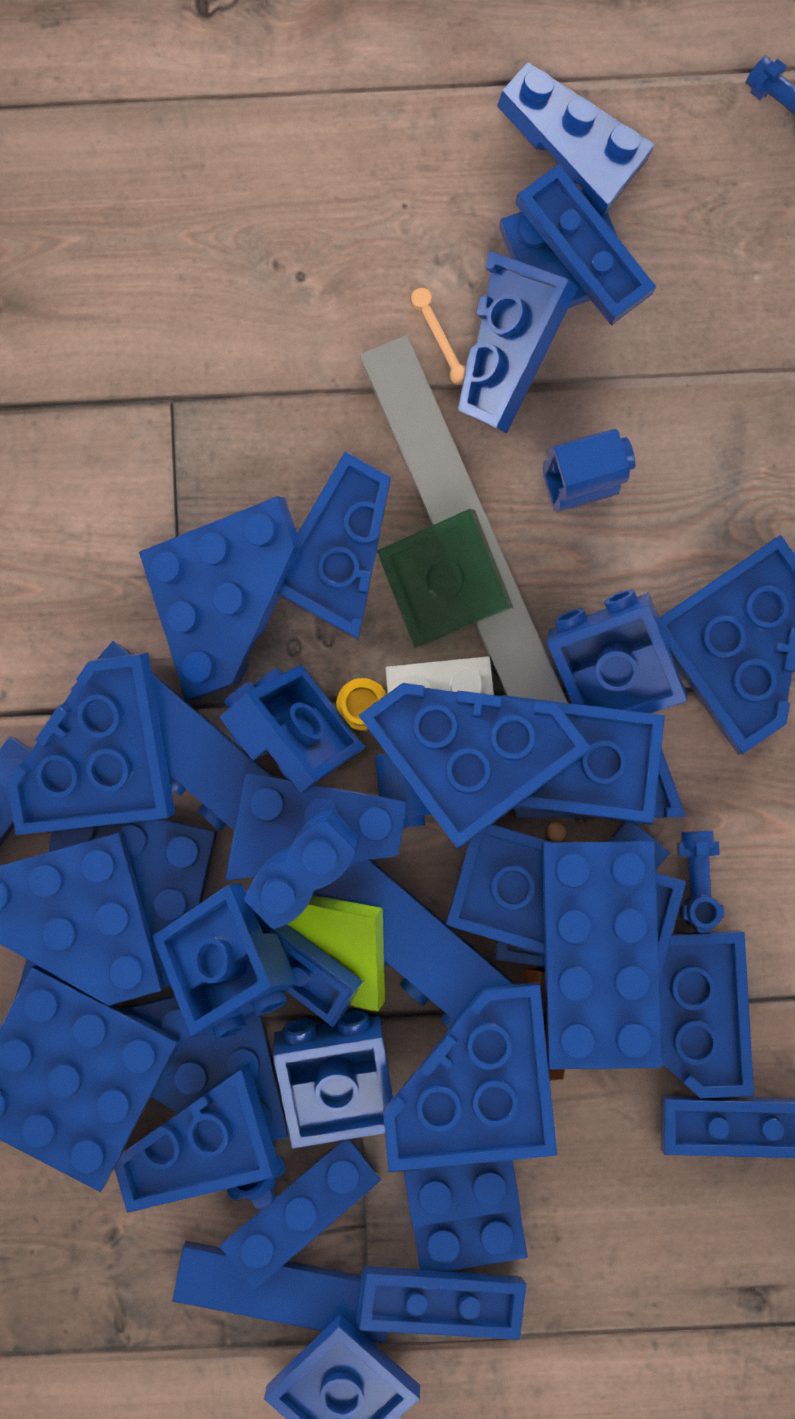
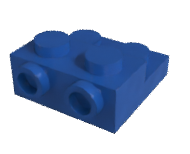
[546,589,687,713]
[219,664,366,793]
[152,884,298,1040]
[273,1009,394,1149]
[404,1160,528,1271]

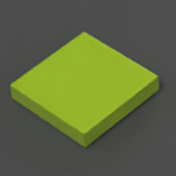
[285,895,385,1012]

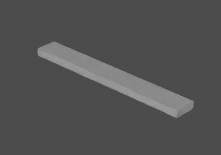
[359,335,568,703]

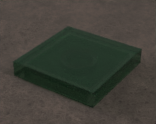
[377,509,514,648]

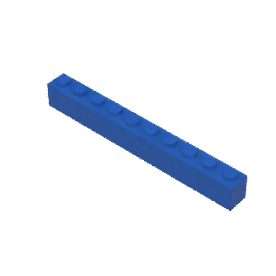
[70,641,516,1029]

